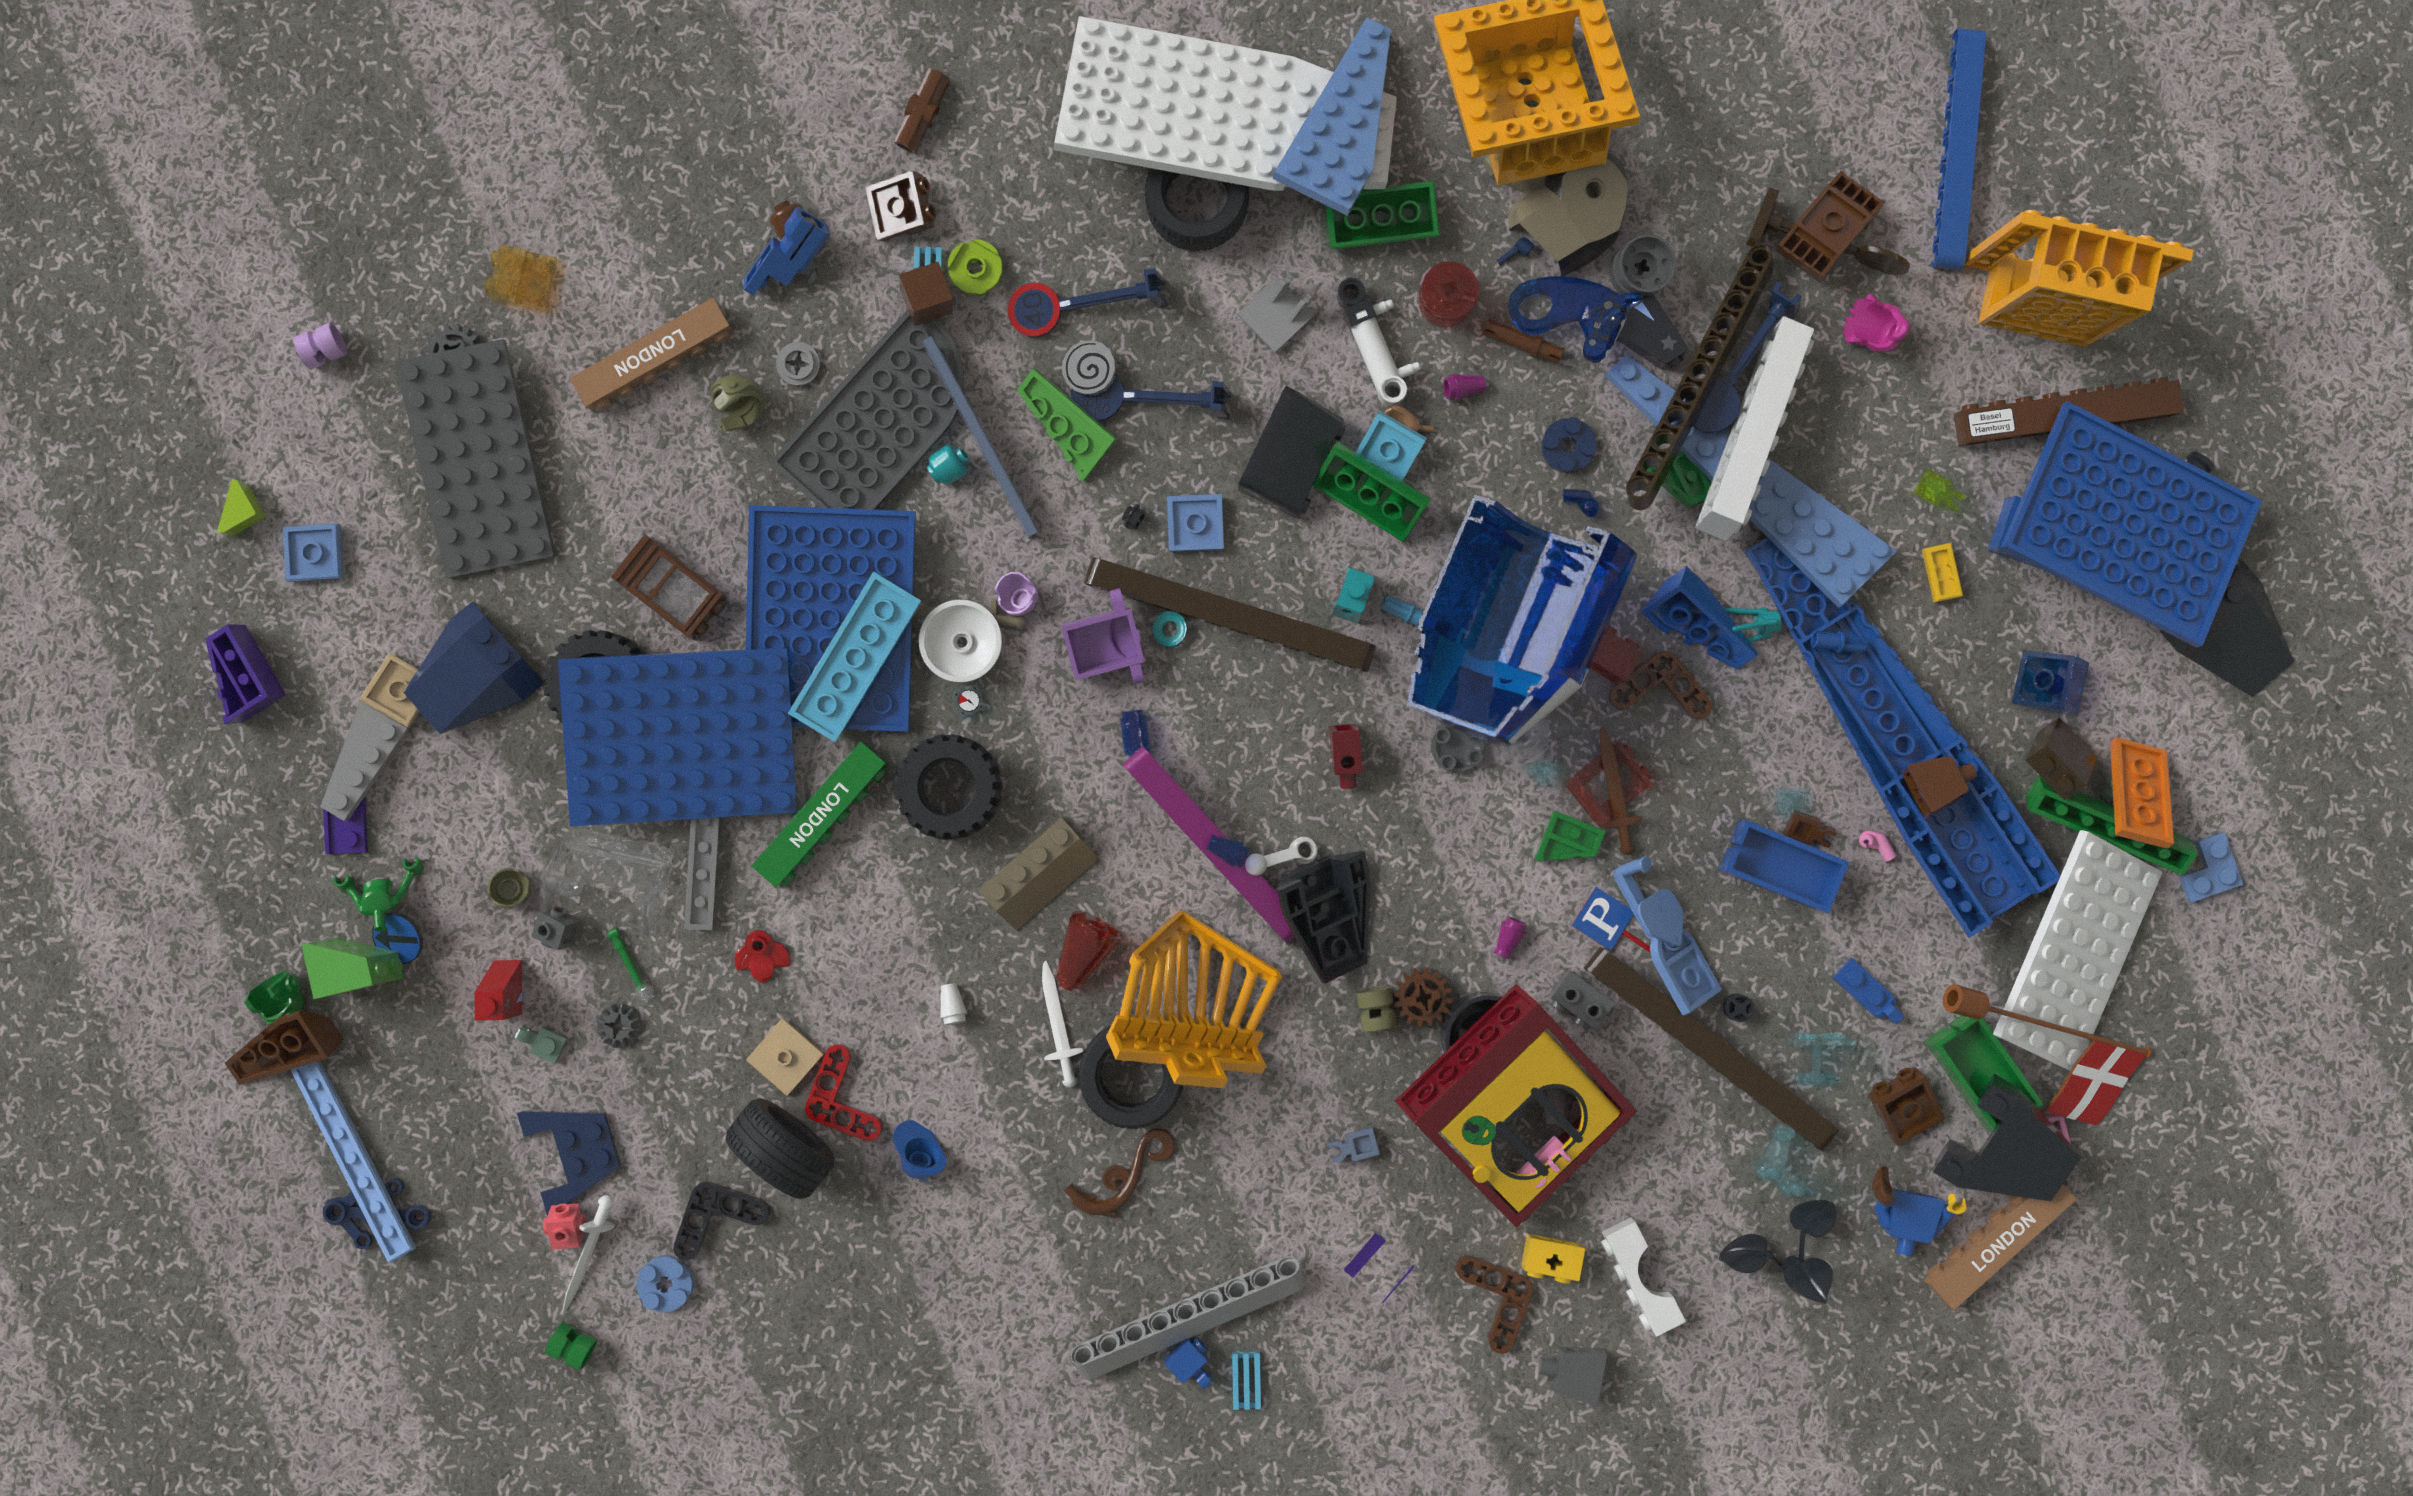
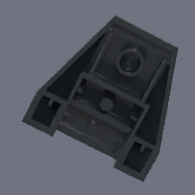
[2160,561,2294,697]
[1277,851,1371,984]

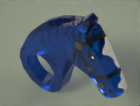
[1508,276,1642,363]

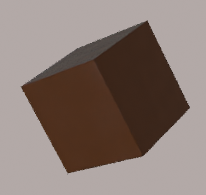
[899,262,953,326]

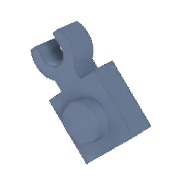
[1328,1126,1380,1163]

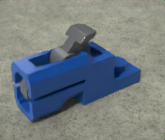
[744,207,830,296]

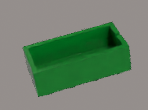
[1924,1015,2044,1133]

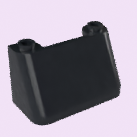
[1238,386,1347,519]

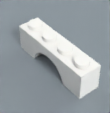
[1601,1217,1686,1337]

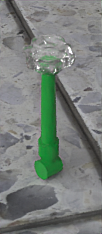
[606,927,657,1003]

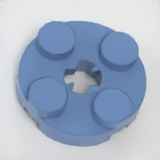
[637,1255,694,1312]

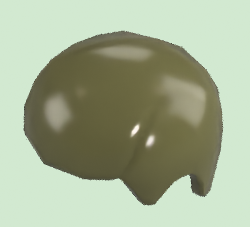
[487,868,531,910]

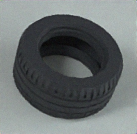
[1145,168,1249,251]
[1079,1025,1183,1129]
[726,1098,835,1199]

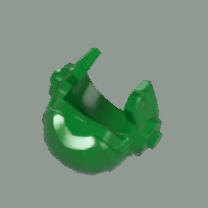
[244,971,305,1025]

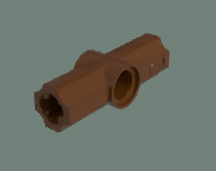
[894,69,950,154]

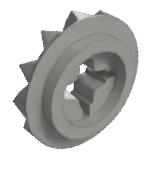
[776,342,821,386]

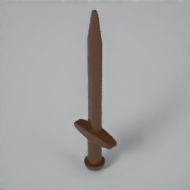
[1600,727,1643,855]

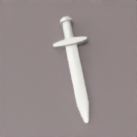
[1042,961,1085,1088]
[562,1195,615,1313]

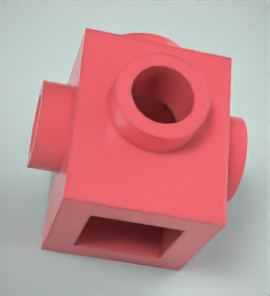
[543,1204,586,1250]

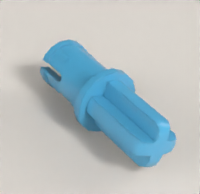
[1382,595,1437,632]

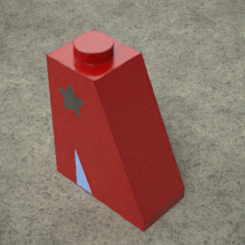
[474,960,522,1021]

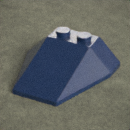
[403,602,544,734]

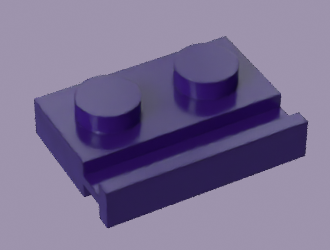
[323,797,368,854]

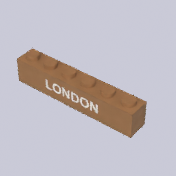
[570,298,734,411]
[1924,1184,2077,1311]

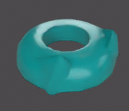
[1152,611,1187,647]

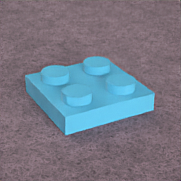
[1356,411,1427,480]

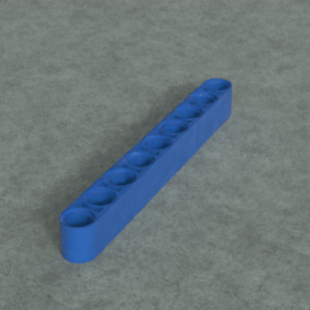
[1931,28,1986,270]

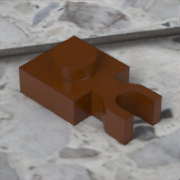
[1782,810,1837,848]

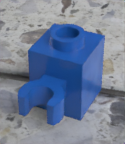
[1164,1337,1213,1390]

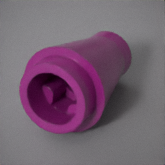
[1443,374,1486,401]
[1494,916,1527,959]

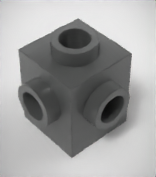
[532,906,582,950]

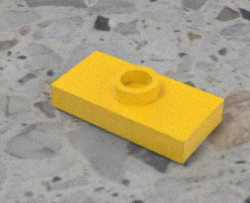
[1922,543,1963,603]

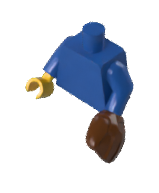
[1872,1166,1967,1256]

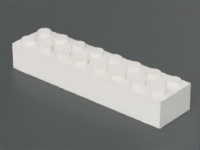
[1695,316,1814,541]

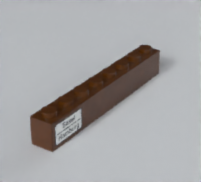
[1954,377,2184,447]

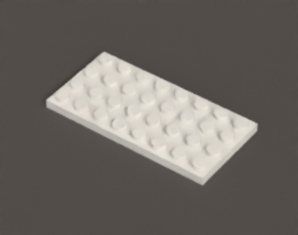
[1993,830,2163,1071]

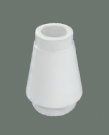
[940,983,967,1025]

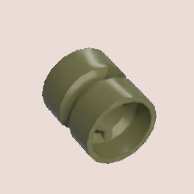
[1356,987,1397,1032]

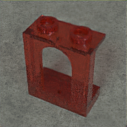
[1564,742,1653,826]

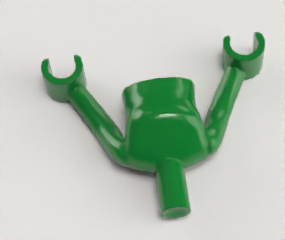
[333,856,424,932]

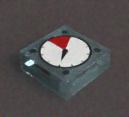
[951,683,987,718]

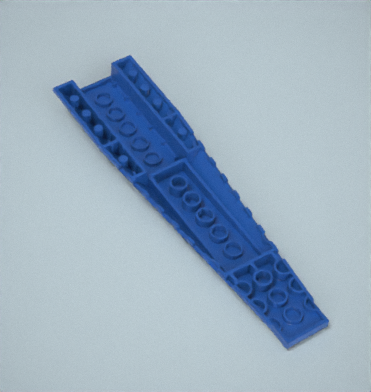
[1745,537,2061,938]

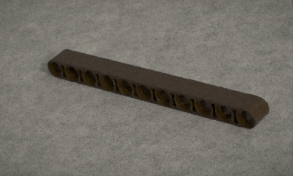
[1626,244,1774,510]
[1084,557,1376,672]
[1584,946,1840,1152]

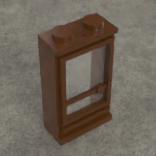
[611,534,727,640]

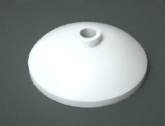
[919,600,1002,682]

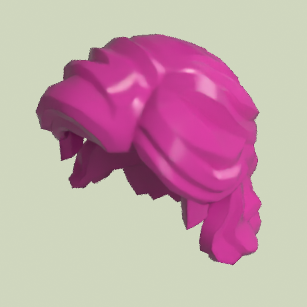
[1842,294,1910,352]

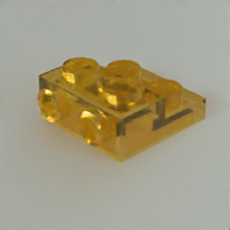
[485,244,558,312]

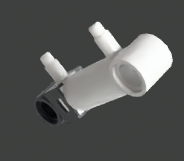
[1336,277,1421,407]

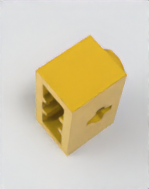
[1521,1233,1585,1284]

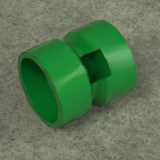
[544,1321,598,1372]

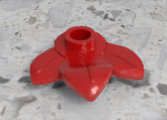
[734,930,790,983]

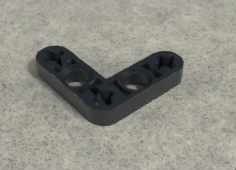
[673,1181,771,1260]

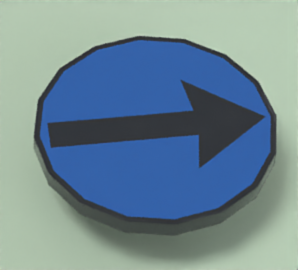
[372,912,423,964]

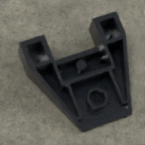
[1933,1074,2082,1201]

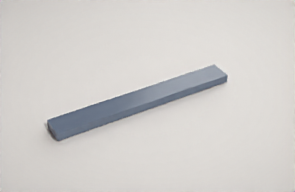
[923,336,1038,538]

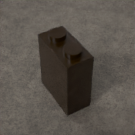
[2025,717,2097,800]

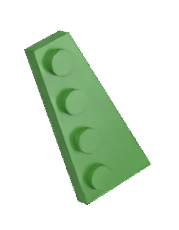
[1017,369,1118,482]

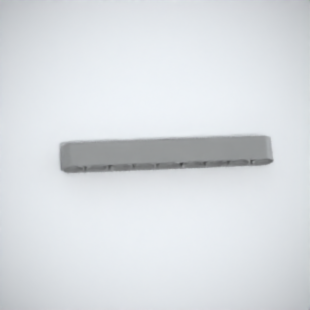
[1070,1256,1307,1379]

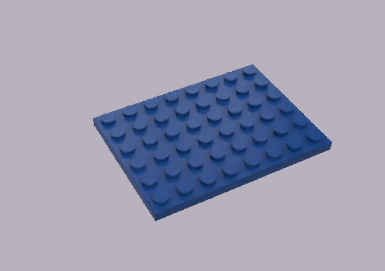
[2001,401,2262,648]
[745,505,916,732]
[558,647,797,827]

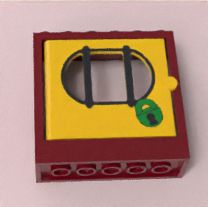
[1395,984,1637,1228]

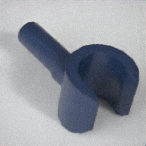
[1496,237,1534,265]

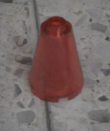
[1055,911,1121,991]

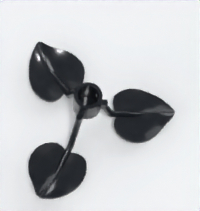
[1719,1200,1837,1304]

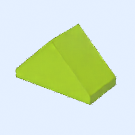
[217,479,266,536]

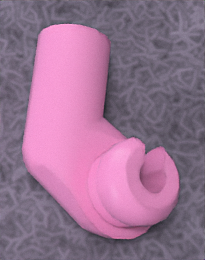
[1859,830,1897,862]

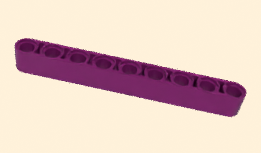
[1122,746,1295,944]

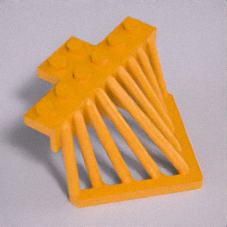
[1106,910,1282,1088]

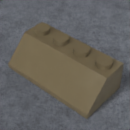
[978,817,1099,931]

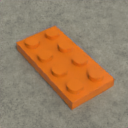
[2110,737,2174,849]

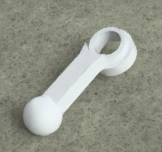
[1245,837,1317,876]

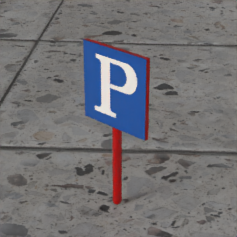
[1571,887,1651,953]

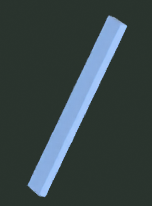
[290,1061,416,1263]

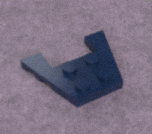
[517,1111,621,1216]

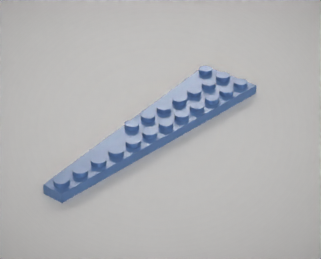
[1605,355,1897,608]

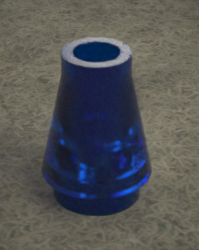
[1206,835,1250,868]

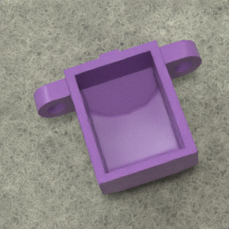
[1061,588,1145,685]

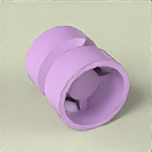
[293,322,348,370]

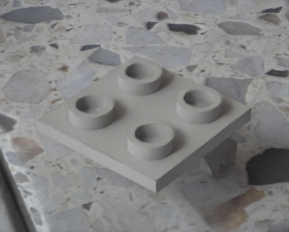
[1237,272,1314,353]

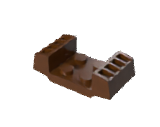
[1776,171,1885,283]

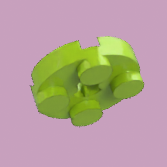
[948,240,1003,296]

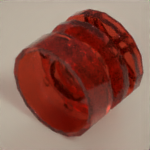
[1417,261,1479,328]

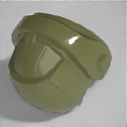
[711,375,766,432]

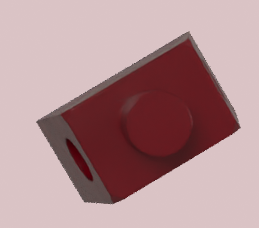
[1329,724,1362,789]

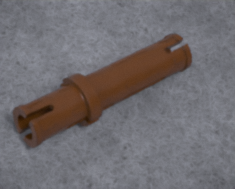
[1482,318,1565,365]

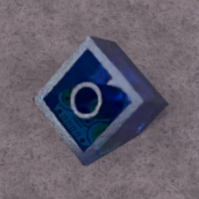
[2012,650,2089,716]

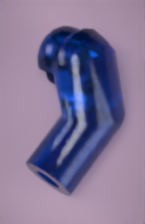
[1562,489,1599,518]

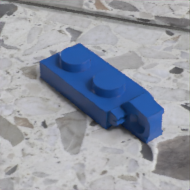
[1832,958,1904,1024]

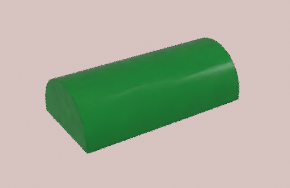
[1324,181,1440,250]
[1312,441,1432,542]

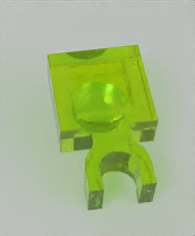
[1912,469,1966,512]

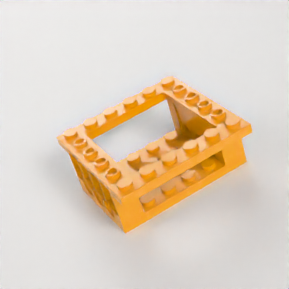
[1434,0,1640,186]
[1964,210,2194,347]

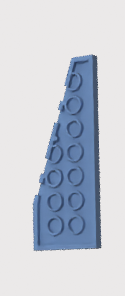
[1273,17,1391,216]

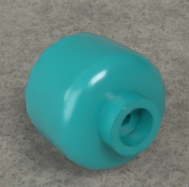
[927,445,970,485]

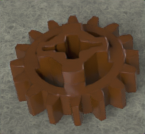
[1392,967,1453,1027]

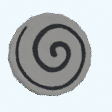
[1062,340,1117,396]

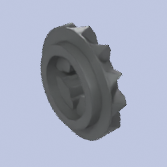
[596,1004,641,1048]

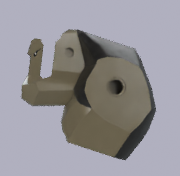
[1483,151,1628,278]

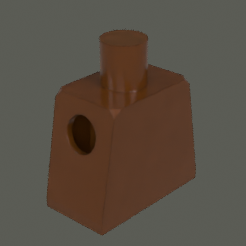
[1902,756,1977,820]

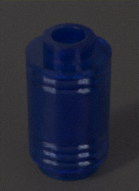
[1119,710,1151,757]

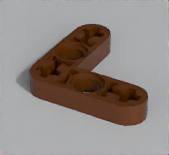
[1608,651,1712,719]
[1455,1255,1533,1354]

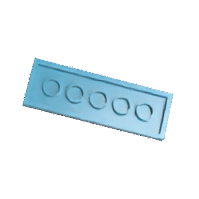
[788,572,922,742]

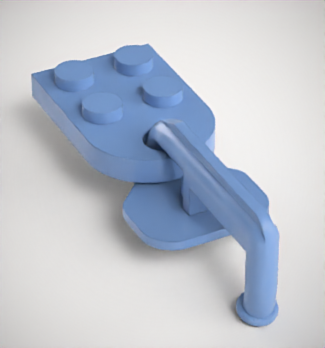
[1613,856,1722,1015]

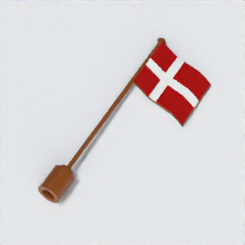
[1943,984,2152,1125]

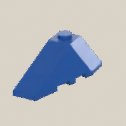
[1641,566,1758,669]

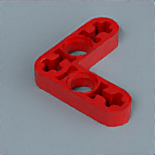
[805,1044,883,1141]

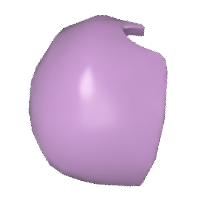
[995,572,1038,616]

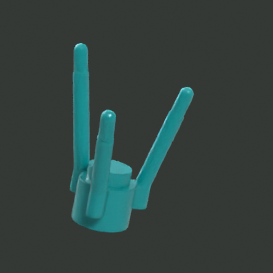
[1724,607,1781,643]

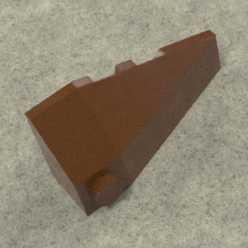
[225,1010,344,1085]

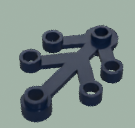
[323,1178,431,1249]

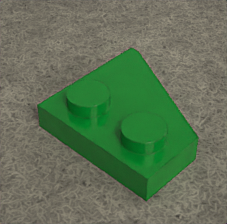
[1646,451,1711,508]
[1534,810,1606,861]

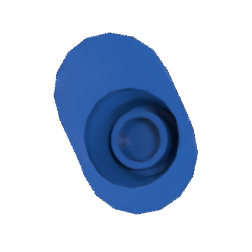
[893,1120,946,1183]

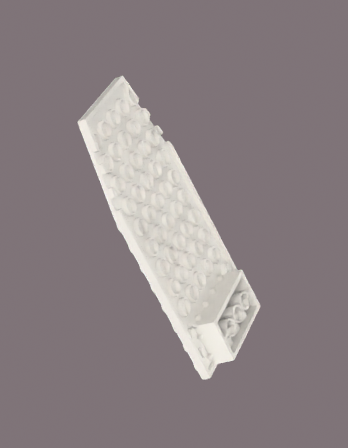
[1054,16,1397,191]

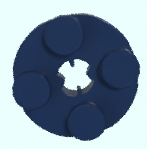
[1541,417,1597,473]

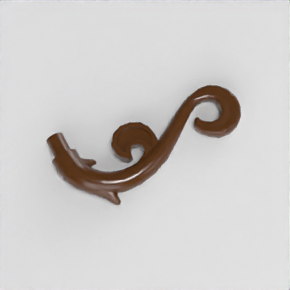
[1064,1128,1175,1218]

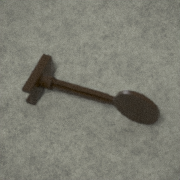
[1746,187,1910,275]

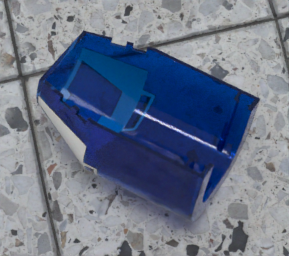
[1407,494,1638,748]

